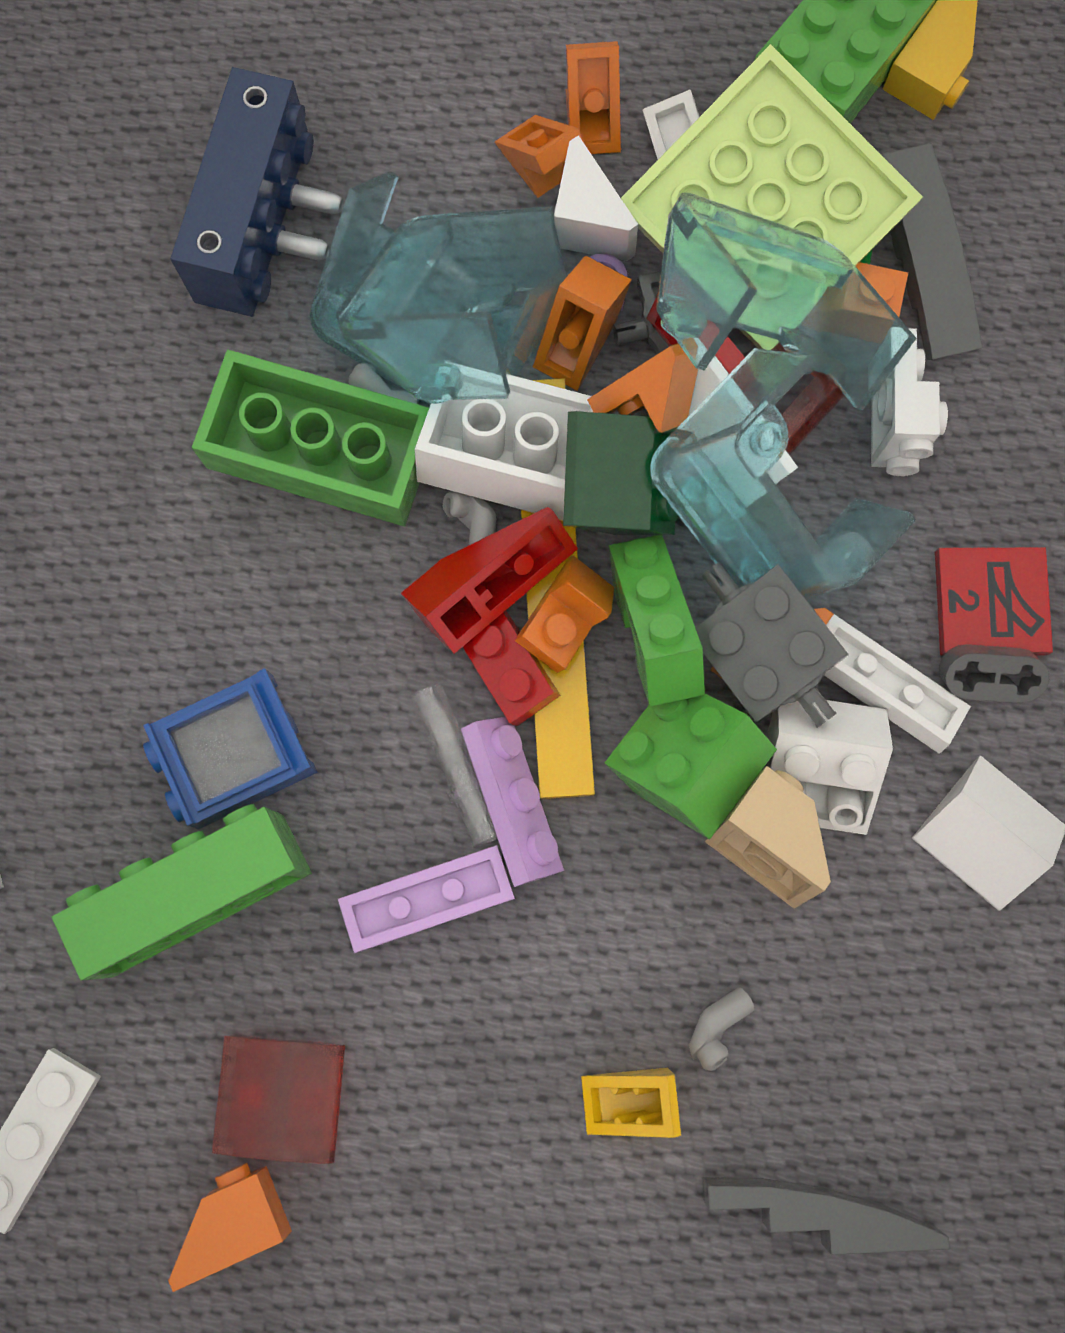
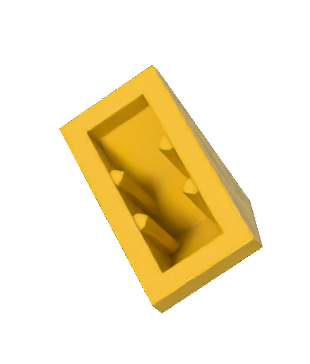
[581,1068,681,1138]

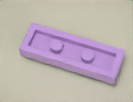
[461,717,564,887]
[338,845,515,953]

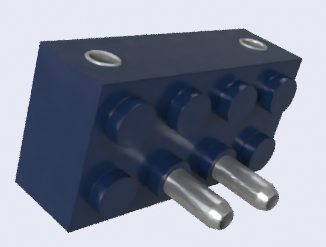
[170,67,343,317]

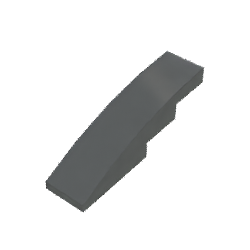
[881,143,983,360]
[702,1177,950,1255]

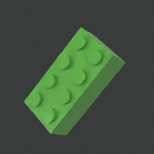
[754,0,937,123]
[192,349,429,527]
[51,804,312,981]

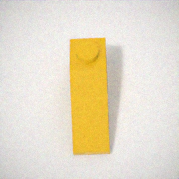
[882,0,978,120]

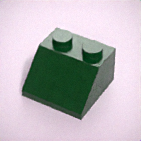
[563,411,683,535]

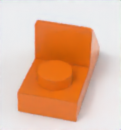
[565,41,621,154]
[495,115,586,198]
[587,338,702,433]
[515,555,615,673]

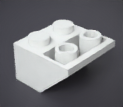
[763,700,893,835]

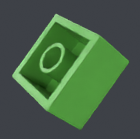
[605,694,777,840]

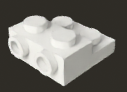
[871,328,948,476]

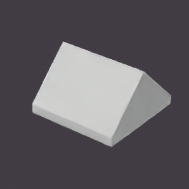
[554,135,638,261]
[912,755,1065,911]

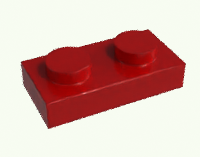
[463,610,561,726]

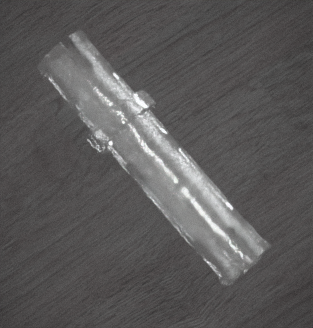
[411,684,498,848]

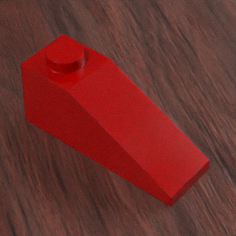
[401,507,578,654]

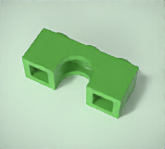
[609,535,705,707]

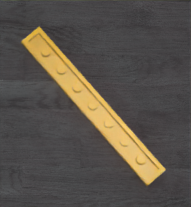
[521,378,595,799]

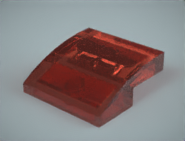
[212,1035,345,1164]

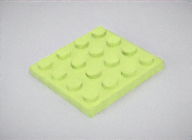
[621,44,923,356]

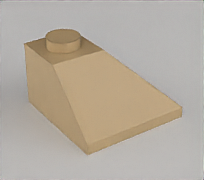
[705,766,831,908]

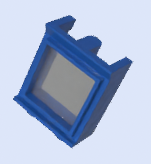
[143,668,318,829]

